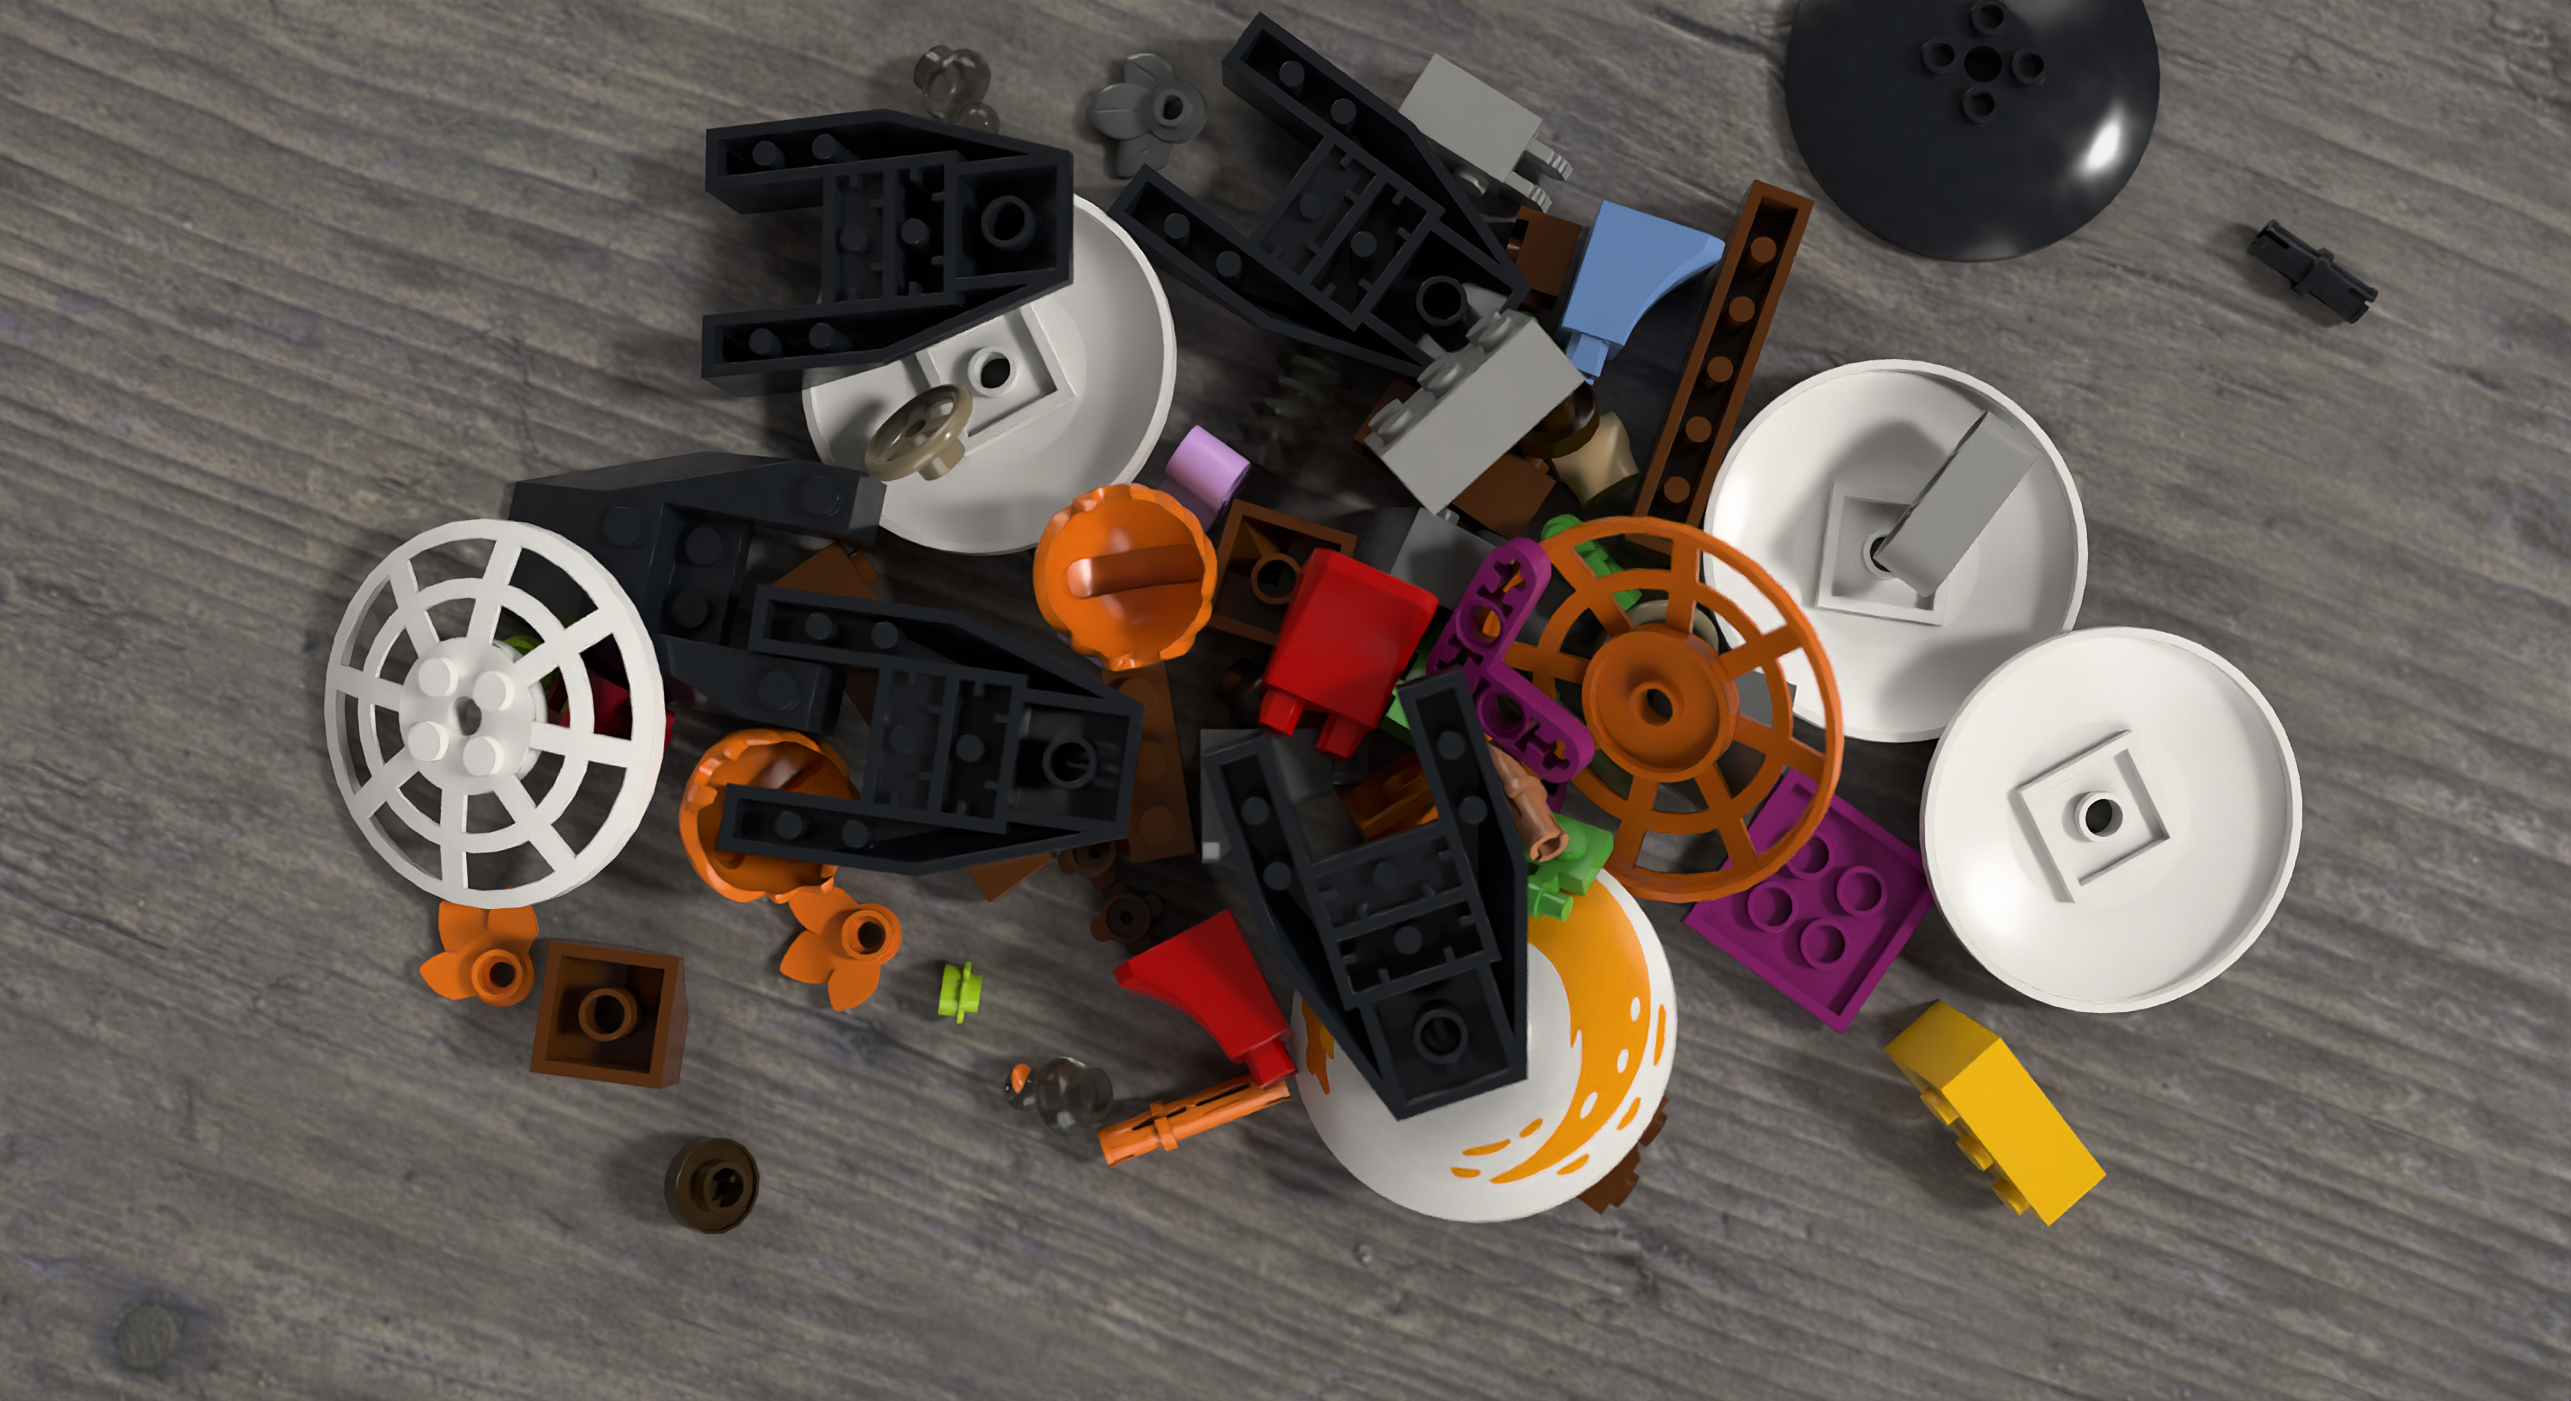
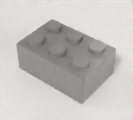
[1364,308,1585,516]

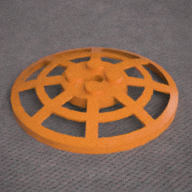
[1466,516,1844,903]

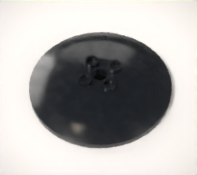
[1784,0,2160,263]

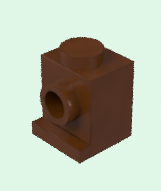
[1506,206,1582,314]

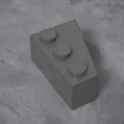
[1354,506,1576,646]

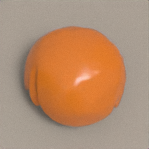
[1033,483,1217,672]
[678,725,861,904]

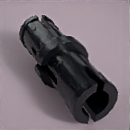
[2247,219,2378,324]

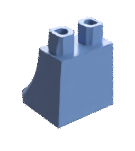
[1553,200,1725,387]

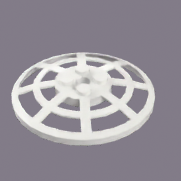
[324,519,666,909]

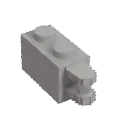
[1398,53,1573,213]

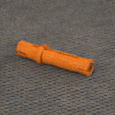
[1096,1072,1292,1169]

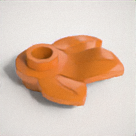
[419,886,539,1007]
[779,887,903,1012]

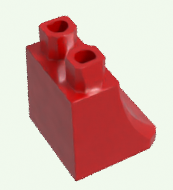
[1257,548,1440,763]
[1112,909,1299,1091]

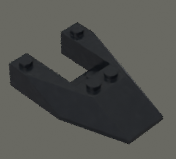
[1106,11,1532,380]
[701,108,1074,397]
[501,451,887,737]
[717,584,1146,877]
[1200,664,1528,1122]

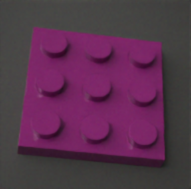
[1680,766,1934,1034]

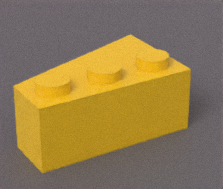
[1883,999,2106,1227]

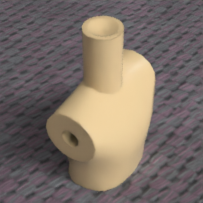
[1545,411,1641,508]

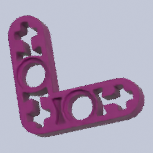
[1425,537,1594,783]

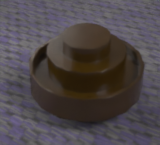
[1513,380,1600,459]
[664,1137,760,1234]

